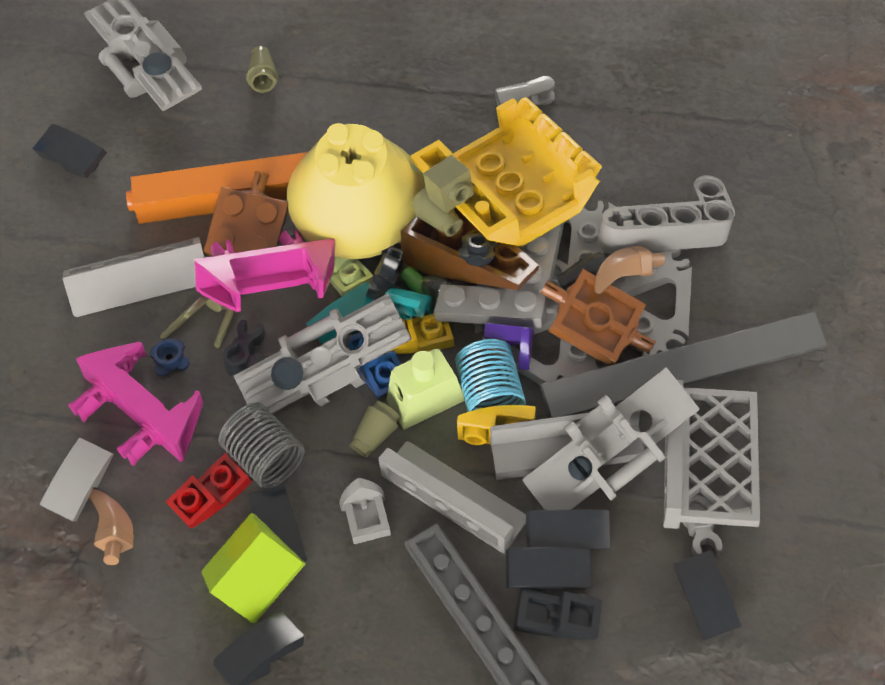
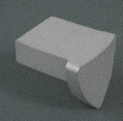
[339,478,391,544]

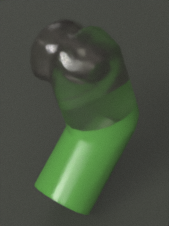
[400,267,453,299]

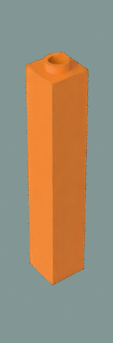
[126,152,308,224]

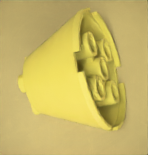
[287,123,425,259]

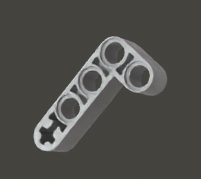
[597,175,735,254]

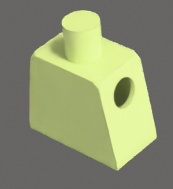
[387,349,465,430]

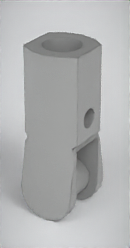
[495,76,555,107]

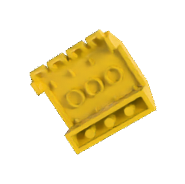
[410,97,602,247]

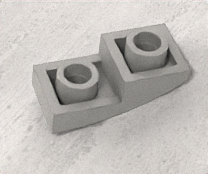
[39,438,114,521]

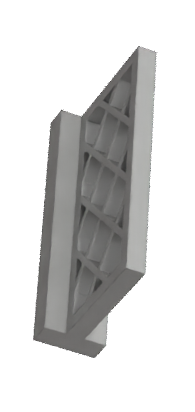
[663,380,760,529]

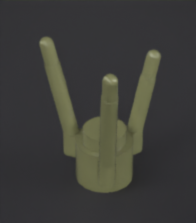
[160,295,235,348]

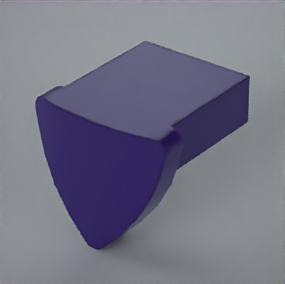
[484,323,534,370]

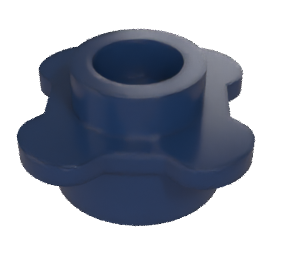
[150,339,190,376]

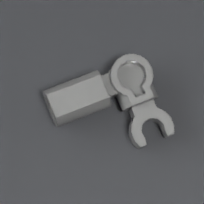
[682,490,751,557]

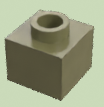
[423,155,474,213]

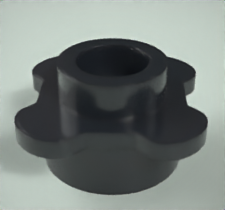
[459,233,498,266]

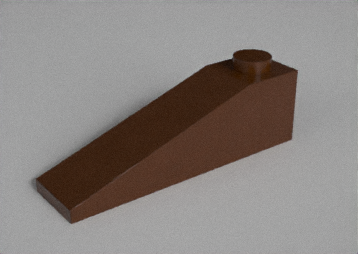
[401,207,539,290]

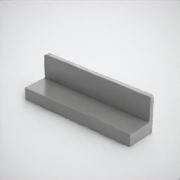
[62,237,205,317]
[490,411,644,480]
[379,441,526,554]

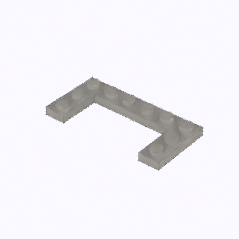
[434,222,564,328]

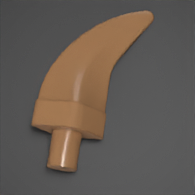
[595,246,665,294]
[89,488,134,565]

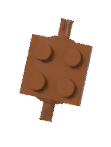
[203,171,288,257]
[540,269,656,366]

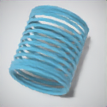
[455,339,526,412]

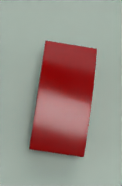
[166,453,253,529]

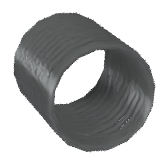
[218,402,305,489]

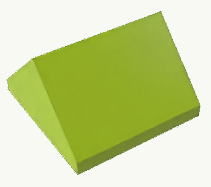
[201,513,306,623]

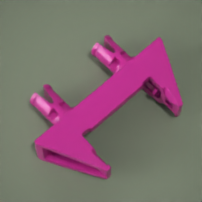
[194,229,335,312]
[68,342,204,466]

